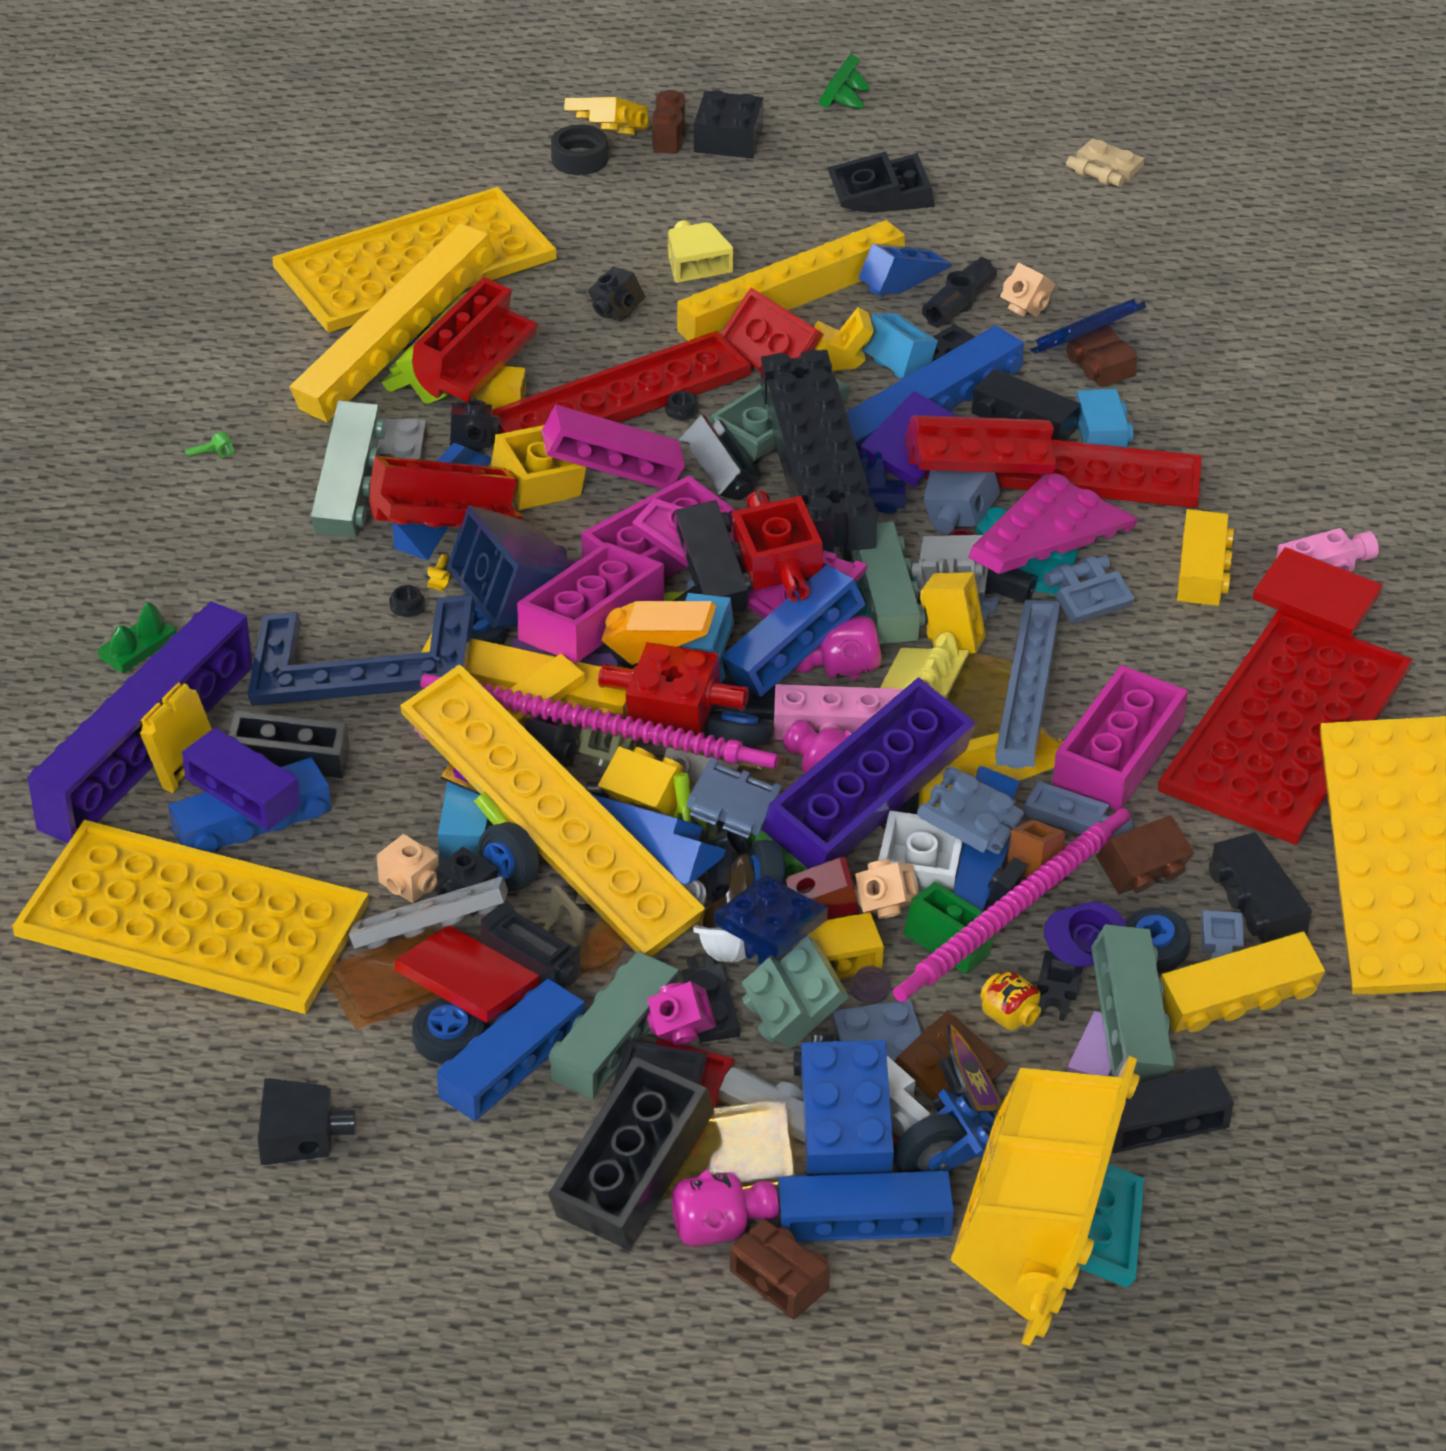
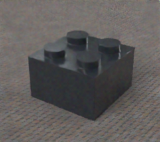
[694,90,764,159]

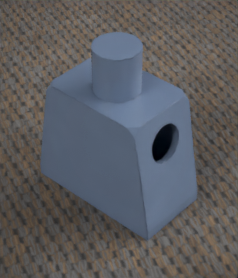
[924,470,1001,534]

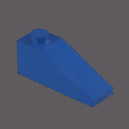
[858,244,952,296]

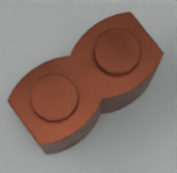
[652,90,685,154]
[1066,323,1137,387]

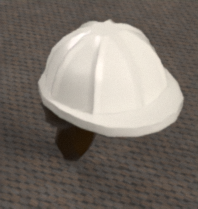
[693,854,763,962]

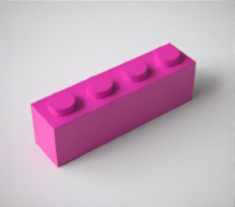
[542,404,685,489]

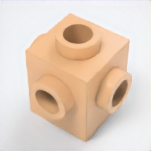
[1000,263,1056,318]
[377,834,439,904]
[854,859,919,919]

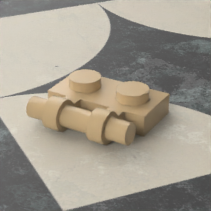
[1066,138,1145,187]

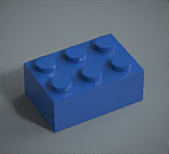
[801,1040,894,1176]

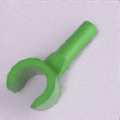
[185,432,235,458]

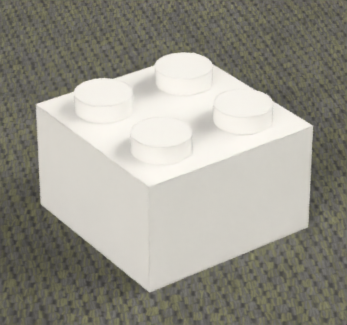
[878,810,963,893]

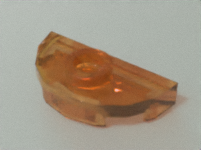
[579,918,623,977]

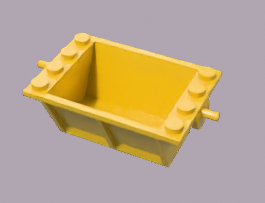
[950,1056,1140,1346]

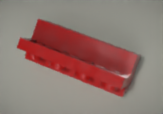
[412,277,537,401]
[904,415,1056,474]
[370,456,523,528]

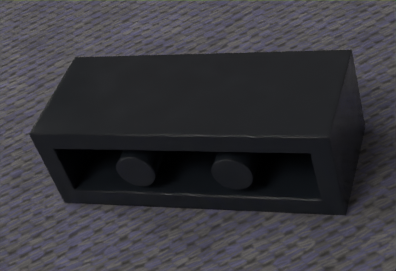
[972,369,1081,441]
[675,500,752,611]
[228,710,350,778]
[1209,832,1312,943]
[1112,1066,1234,1154]

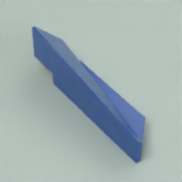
[392,443,492,560]
[591,794,726,885]

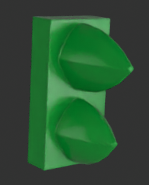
[818,53,870,108]
[97,602,177,674]

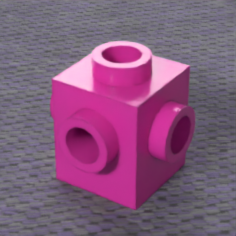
[647,981,716,1045]

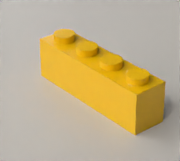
[1160,931,1325,1033]

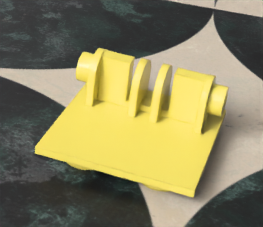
[880,632,969,698]

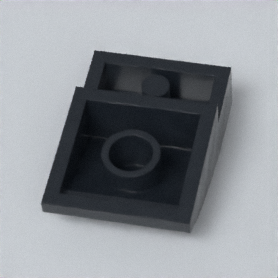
[827,151,935,213]

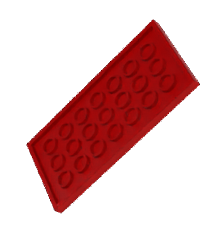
[1158,610,1412,846]

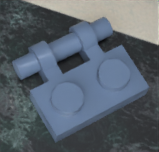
[1044,556,1135,625]

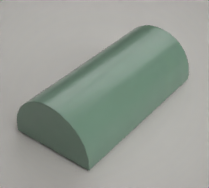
[708,379,849,463]

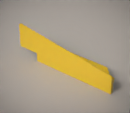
[918,727,1064,809]

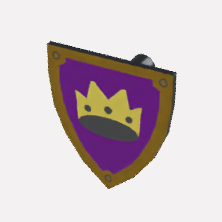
[933,1024,1002,1113]

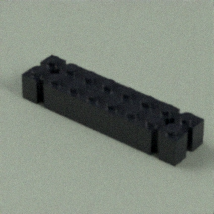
[761,350,877,553]

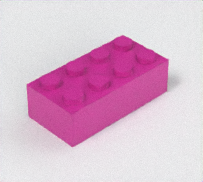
[581,475,734,580]
[517,542,664,663]
[1052,665,1188,811]

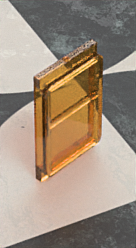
[325,929,441,1030]

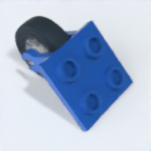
[894,1089,997,1172]

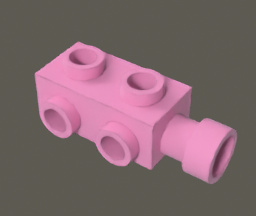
[1277,528,1379,572]

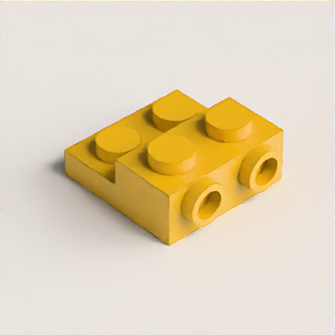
[564,97,649,136]

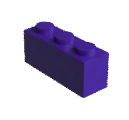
[182,728,300,831]

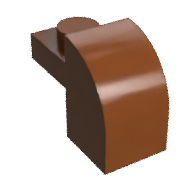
[1008,819,1069,890]

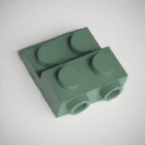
[742,936,849,1048]

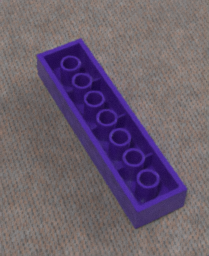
[27,601,253,844]

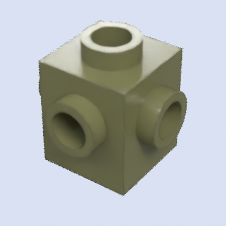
[579,712,636,767]

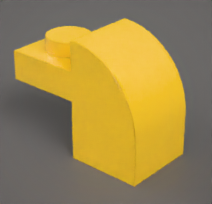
[814,307,874,371]
[475,365,526,409]

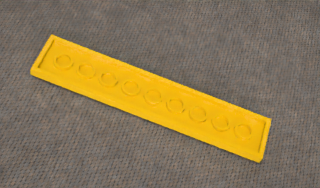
[400,664,705,957]

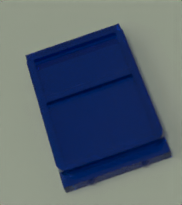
[1030,298,1146,354]

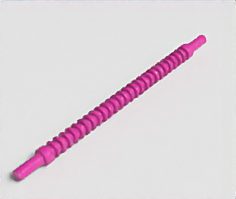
[421,673,779,769]
[893,808,1131,1002]

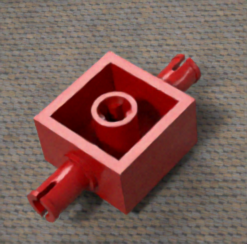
[732,490,823,602]
[598,642,749,736]

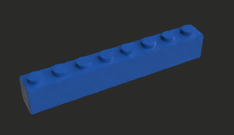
[846,325,1024,462]

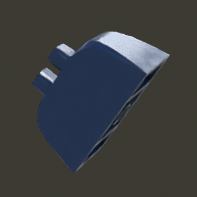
[447,505,576,629]

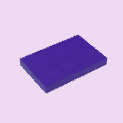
[858,391,958,487]

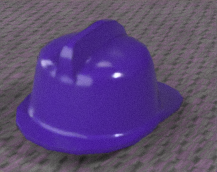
[1044,902,1127,967]

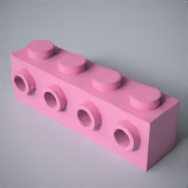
[774,684,904,740]

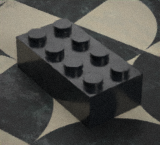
[548,1056,714,1251]

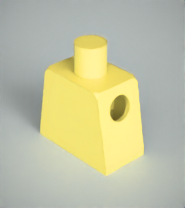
[668,220,733,283]

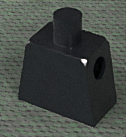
[258,1078,356,1165]

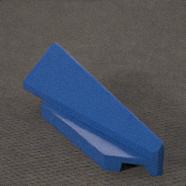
[953,766,1020,911]

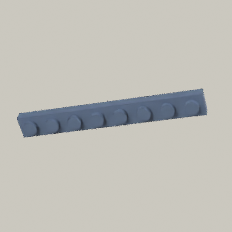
[996,600,1061,768]

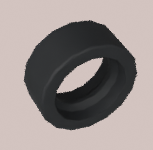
[551,124,608,175]

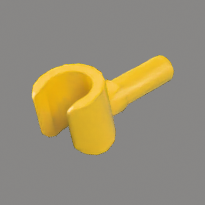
[427,554,450,591]

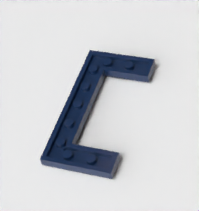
[247,595,476,706]

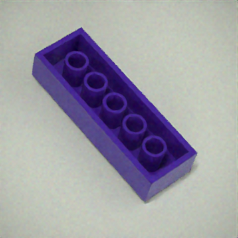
[762,677,976,869]

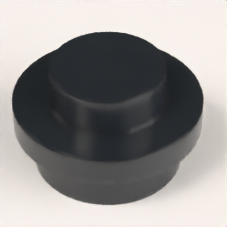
[665,391,698,420]
[389,585,425,617]

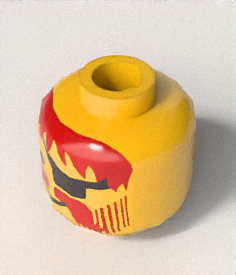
[980,971,1041,1030]

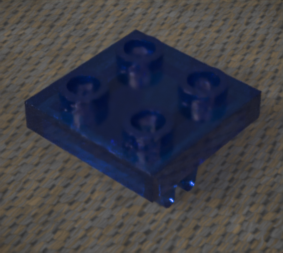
[860,451,906,513]
[714,875,828,965]

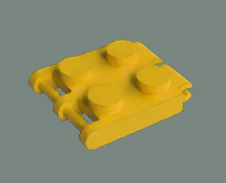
[140,682,212,793]

